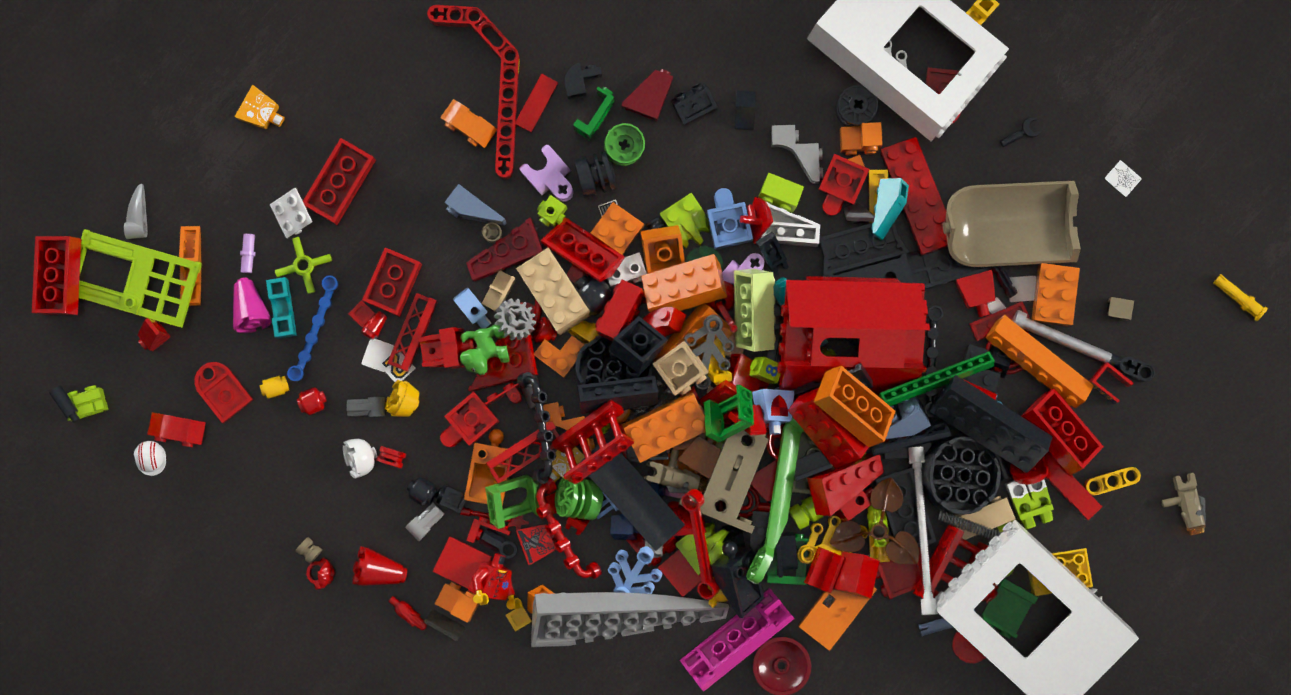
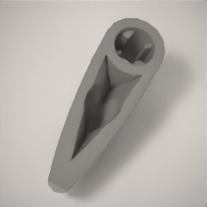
[124,184,147,239]

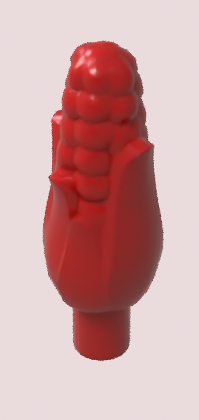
[388,596,427,630]

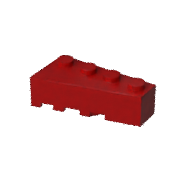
[807,453,884,516]

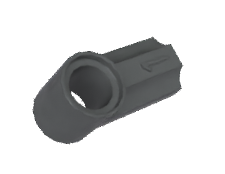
[347,397,385,417]

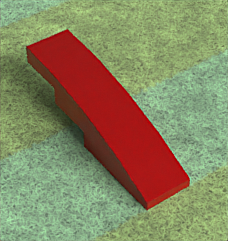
[1043,452,1102,520]

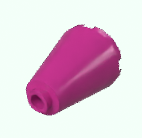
[233,278,272,333]

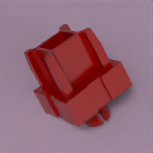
[418,327,477,369]

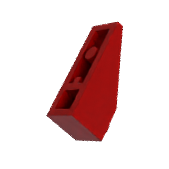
[138,318,171,351]

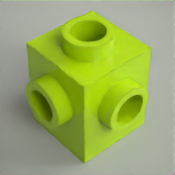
[537,195,567,227]

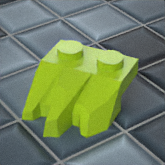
[660,193,710,249]
[675,523,729,575]

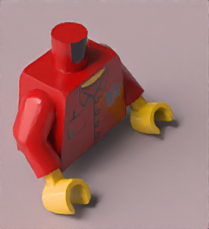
[468,553,522,610]

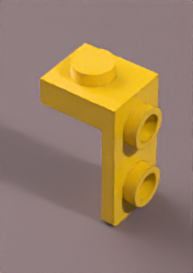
[705,338,732,385]

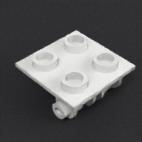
[270,188,312,238]

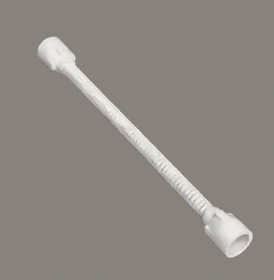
[908,447,938,615]

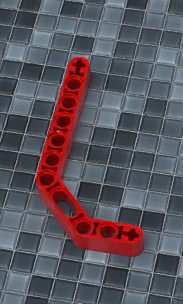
[427,5,520,180]

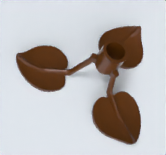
[830,478,919,564]

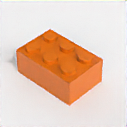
[1031,263,1080,327]

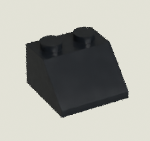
[611,316,668,375]

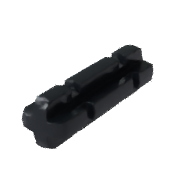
[991,266,1017,298]

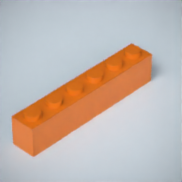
[986,315,1094,408]

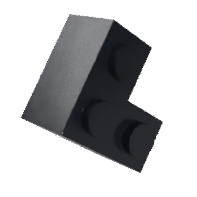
[962,344,1001,393]

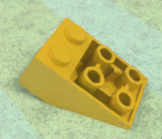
[1028,548,1093,596]

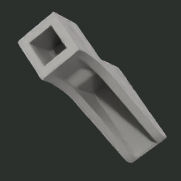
[771,125,823,184]

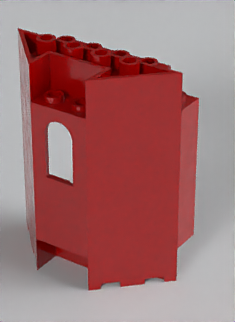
[777,276,930,395]

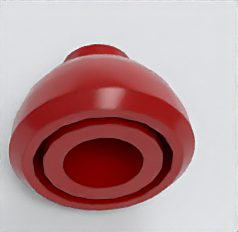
[533,317,558,343]

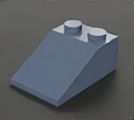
[445,184,507,226]

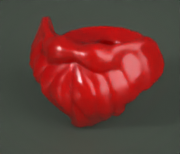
[306,557,335,589]

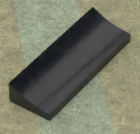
[578,437,685,551]

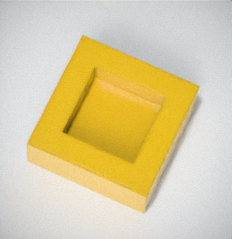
[506,605,532,631]

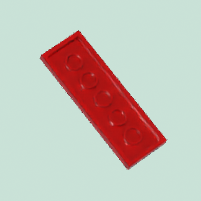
[880,137,948,256]

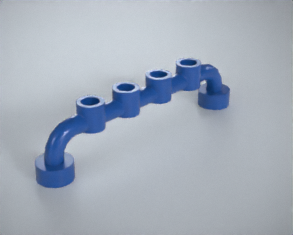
[287,276,338,382]

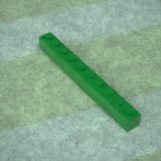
[879,351,995,406]

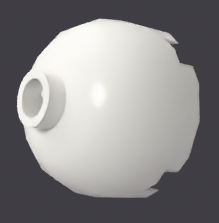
[343,439,377,478]

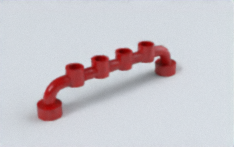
[536,477,602,579]

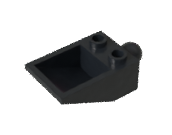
[711,541,765,618]

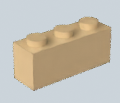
[952,496,1015,540]

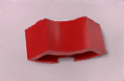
[643,307,686,337]
[147,412,206,447]

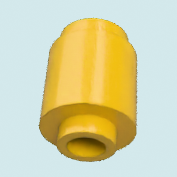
[260,375,289,399]

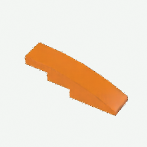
[179,226,201,306]

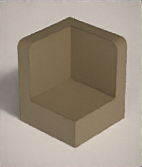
[1108,297,1134,321]

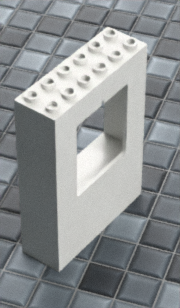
[807,0,1009,141]
[935,520,1139,695]

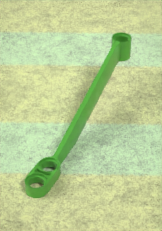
[746,417,804,584]

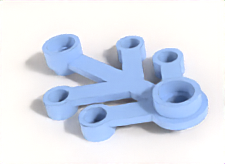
[608,546,662,594]

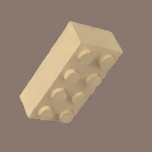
[516,248,590,335]

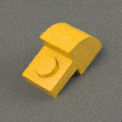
[966,0,999,25]

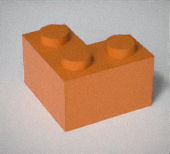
[840,122,882,155]
[534,336,584,379]
[435,581,479,623]

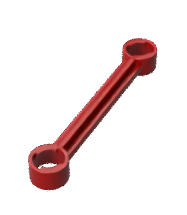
[682,489,720,600]

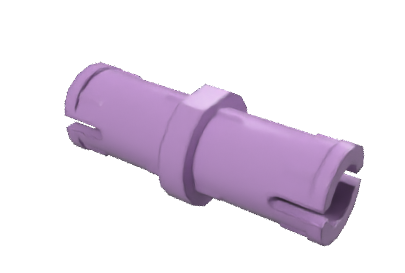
[240,234,256,273]

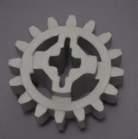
[494,298,536,341]

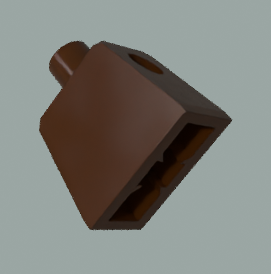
[678,436,721,479]

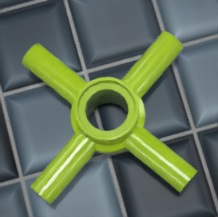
[275,237,332,294]

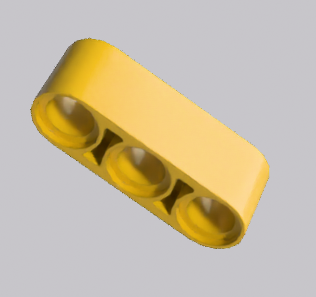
[1083,467,1141,495]

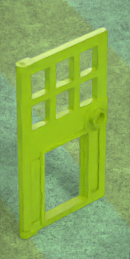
[79,229,202,328]

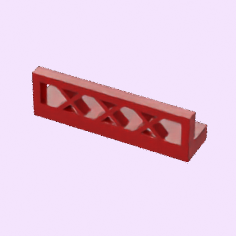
[387,293,438,372]
[485,421,559,484]

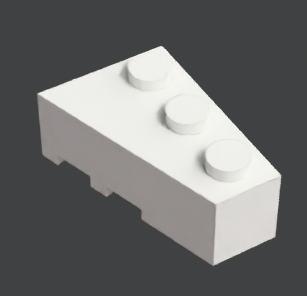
[760,202,820,247]

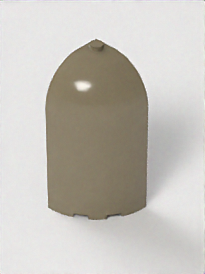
[943,181,1081,267]

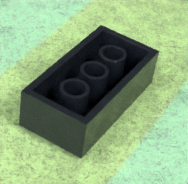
[874,468,937,547]

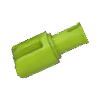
[867,504,888,547]

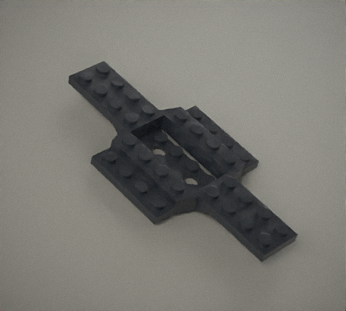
[774,222,987,349]

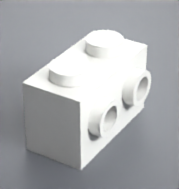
[607,252,647,288]

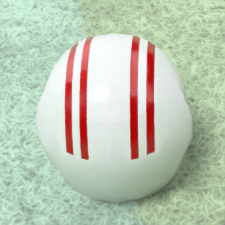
[134,441,166,476]

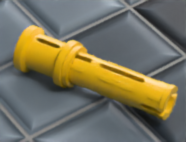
[1213,274,1268,322]

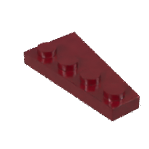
[466,217,543,282]

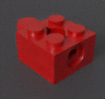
[818,154,869,216]
[440,391,500,447]

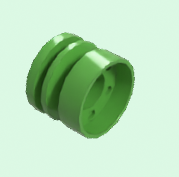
[604,123,645,166]
[555,478,603,520]

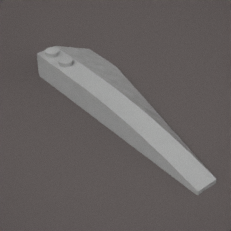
[531,592,729,647]

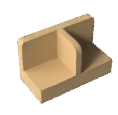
[481,271,517,312]

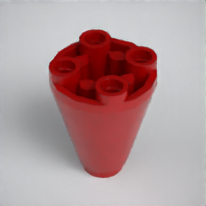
[352,546,407,586]

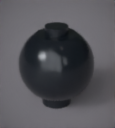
[573,274,612,316]

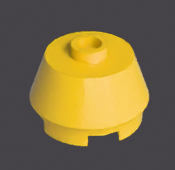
[385,380,419,417]

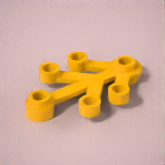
[797,515,868,564]

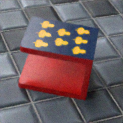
[1089,362,1134,404]

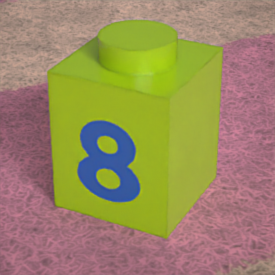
[749,357,780,384]

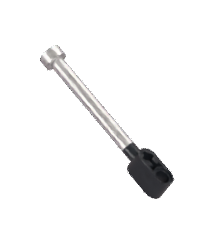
[1012,310,1155,382]

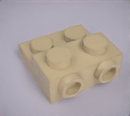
[653,341,709,396]

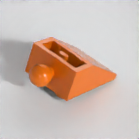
[464,429,513,506]

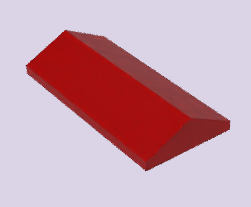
[541,217,625,282]

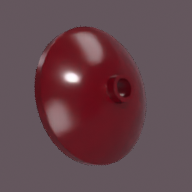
[753,637,811,695]

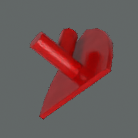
[740,197,773,244]

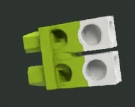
[1004,479,1054,529]

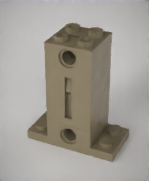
[679,424,769,534]

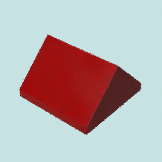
[833,551,880,599]

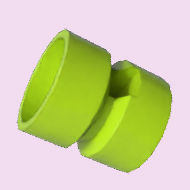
[789,496,823,530]

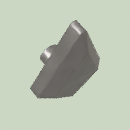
[844,204,875,223]

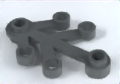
[684,315,734,390]

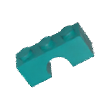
[266,277,297,339]

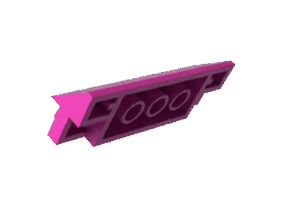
[679,588,794,692]

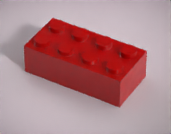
[303,138,376,225]
[32,236,81,315]
[787,388,869,468]
[1021,388,1104,476]

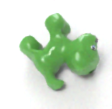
[460,324,510,376]

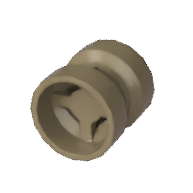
[482,222,502,243]
[295,537,322,564]

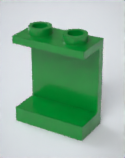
[981,579,1039,639]

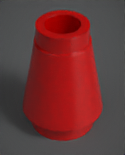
[361,311,387,340]

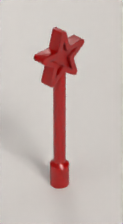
[460,507,529,530]

